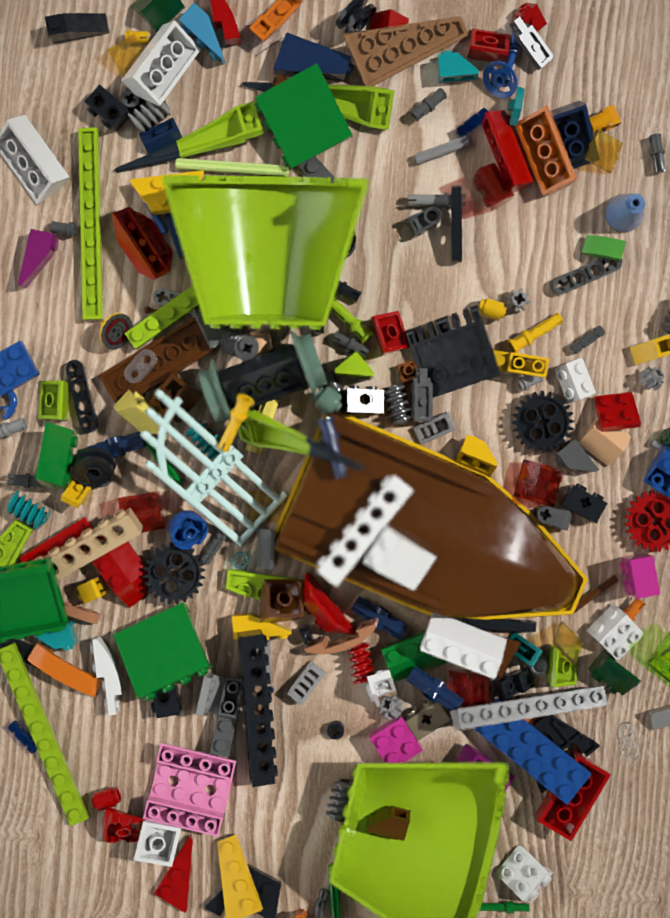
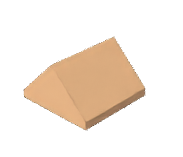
[578,417,631,466]

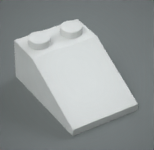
[363,524,436,590]

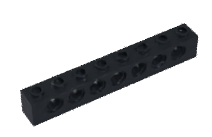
[237,629,278,787]

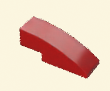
[210,0,241,46]

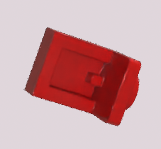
[514,2,547,32]

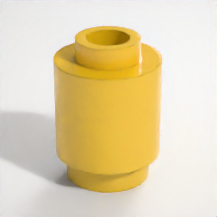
[479,298,507,321]

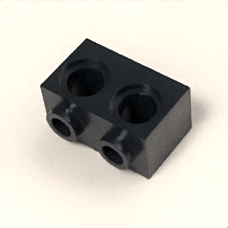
[84,84,132,132]

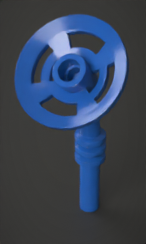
[483,31,520,98]

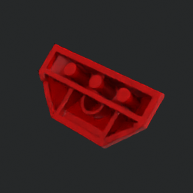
[112,207,173,280]
[86,535,148,607]
[303,571,357,635]

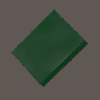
[131,0,185,33]

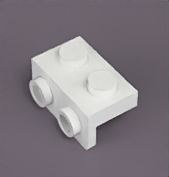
[554,358,596,404]
[366,670,396,707]

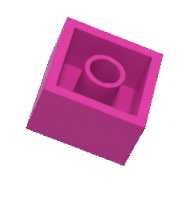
[620,553,661,599]
[369,714,423,763]

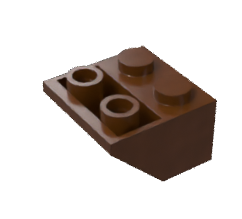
[148,370,203,423]

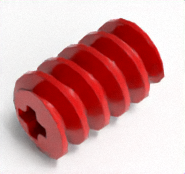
[346,642,375,684]

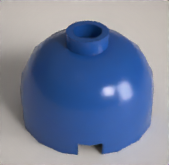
[168,510,208,550]

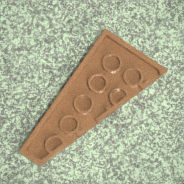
[342,16,468,86]

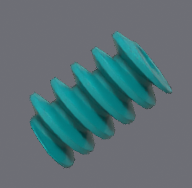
[186,420,220,460]
[7,491,51,530]

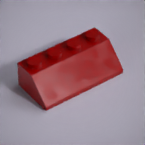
[481,110,534,194]
[534,749,611,842]

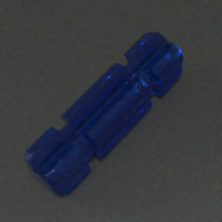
[456,108,488,137]
[7,721,37,754]

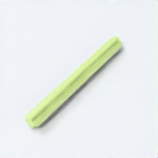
[175,158,289,177]

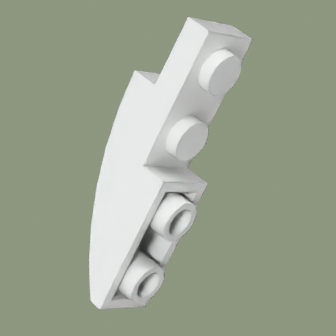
[90,636,125,715]

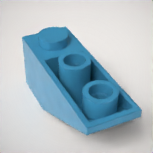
[179,3,225,65]

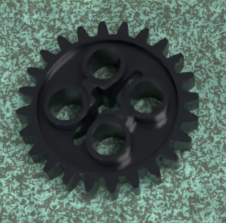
[511,391,574,453]
[142,542,206,604]

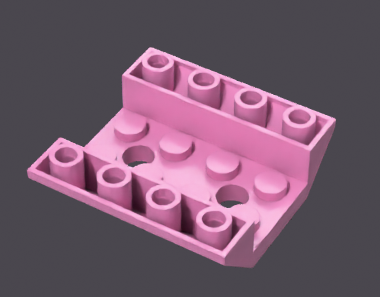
[143,743,236,837]

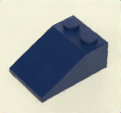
[550,100,599,169]

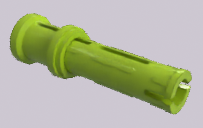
[330,298,375,345]

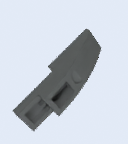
[210,676,242,757]

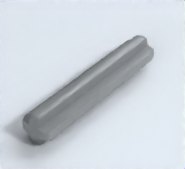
[414,136,470,165]

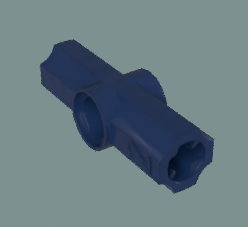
[85,431,146,458]
[351,596,408,640]
[406,666,464,712]

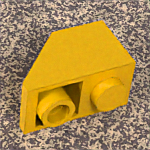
[629,334,670,366]

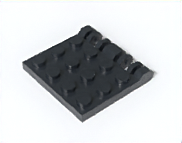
[406,304,502,398]

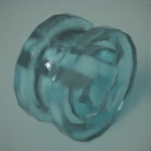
[231,551,249,569]

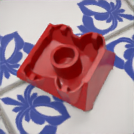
[102,806,145,843]

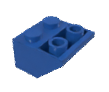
[643,445,670,498]

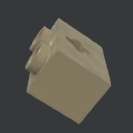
[404,699,450,741]

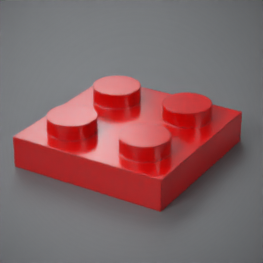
[593,392,641,432]

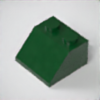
[588,651,641,696]

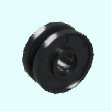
[336,0,377,34]
[73,447,116,488]

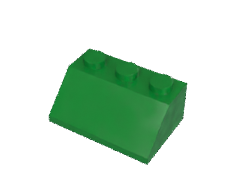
[35,422,78,490]
[380,629,448,683]

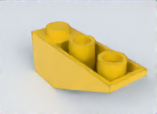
[232,613,292,640]

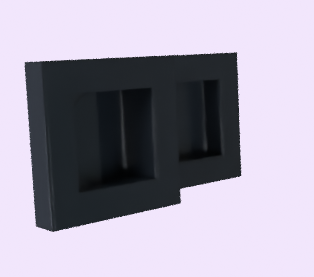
[495,667,535,701]

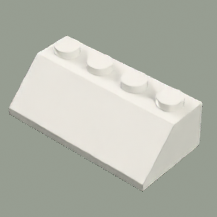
[121,20,201,106]
[0,115,69,205]
[419,612,507,679]

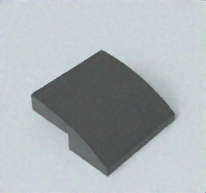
[257,528,275,570]

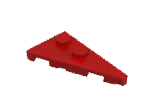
[154,835,193,913]

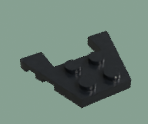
[532,715,600,793]
[205,864,282,918]

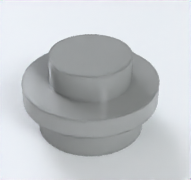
[529,656,549,675]

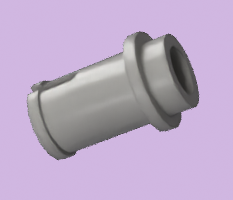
[517,376,543,391]

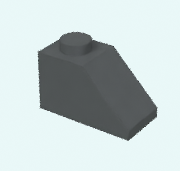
[554,439,599,472]

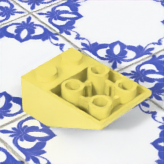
[113,390,162,434]

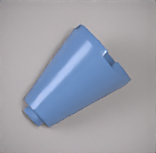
[605,194,645,232]

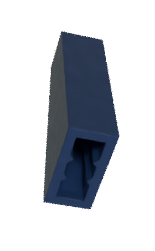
[273,32,354,81]

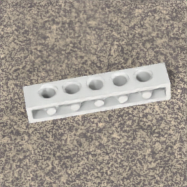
[317,475,413,587]

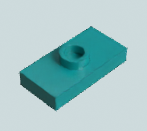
[508,87,525,126]

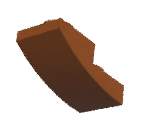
[397,359,417,404]

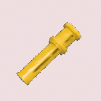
[507,312,564,353]
[218,394,254,452]

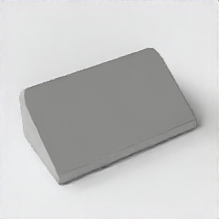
[647,705,670,730]

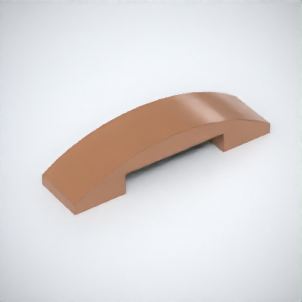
[305,617,379,654]

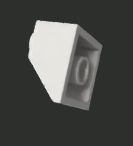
[134,820,181,867]

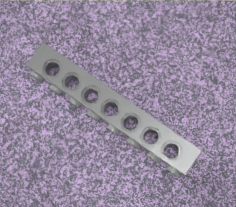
[451,686,608,731]

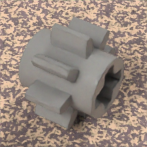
[506,288,531,312]
[640,366,664,391]
[379,695,403,721]

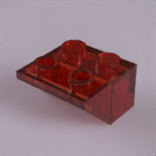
[472,162,514,211]
[513,459,563,507]
[118,491,166,533]
[447,669,489,709]

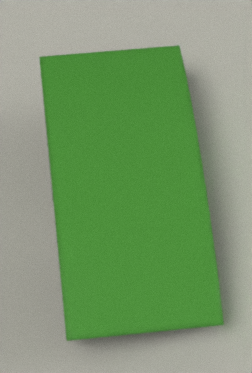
[581,235,626,261]

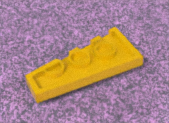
[217,834,263,918]

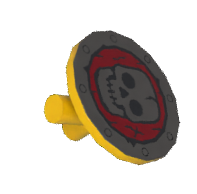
[99,313,133,349]

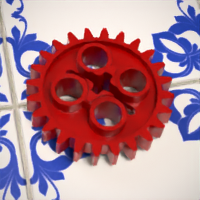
[623,490,670,552]

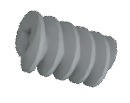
[127,100,171,133]

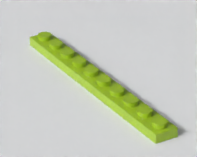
[78,127,103,320]
[0,643,90,826]

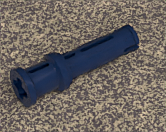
[316,416,348,479]

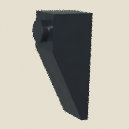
[45,13,109,44]

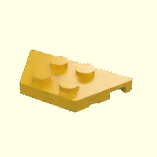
[130,170,204,215]

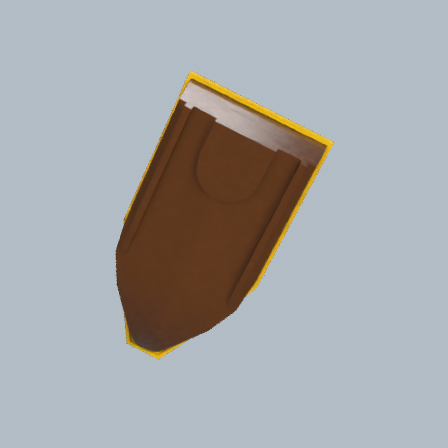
[274,411,588,620]

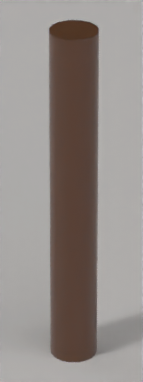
[572,575,619,615]

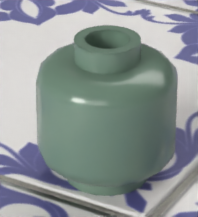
[313,386,343,415]

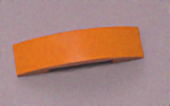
[249,0,304,42]
[27,642,103,697]

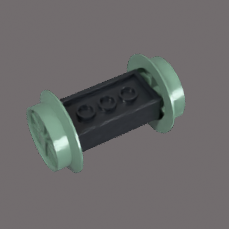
[198,330,328,424]

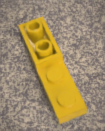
[494,350,550,378]

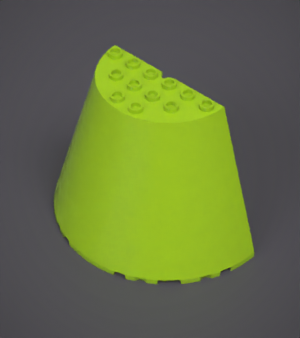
[162,175,369,329]
[328,763,509,918]

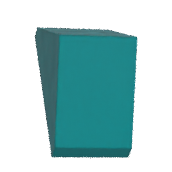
[510,632,543,667]

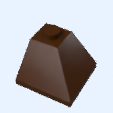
[259,579,304,622]

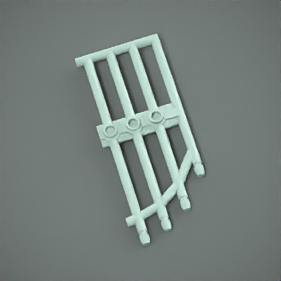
[140,389,288,547]

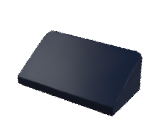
[139,118,183,154]

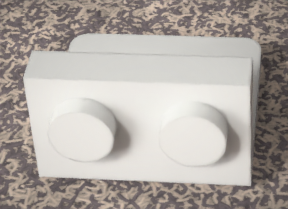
[586,604,644,660]
[496,846,553,902]

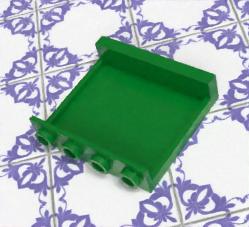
[254,63,353,169]
[0,557,69,643]
[113,602,213,702]

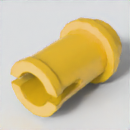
[125,29,149,45]

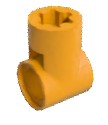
[589,105,622,134]

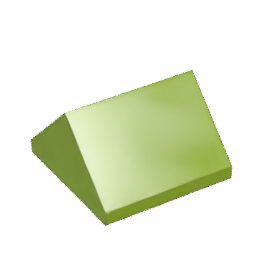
[335,351,374,379]
[38,380,70,420]
[546,644,579,688]

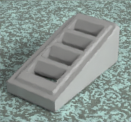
[413,411,456,445]
[287,661,326,705]

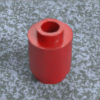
[91,787,122,812]

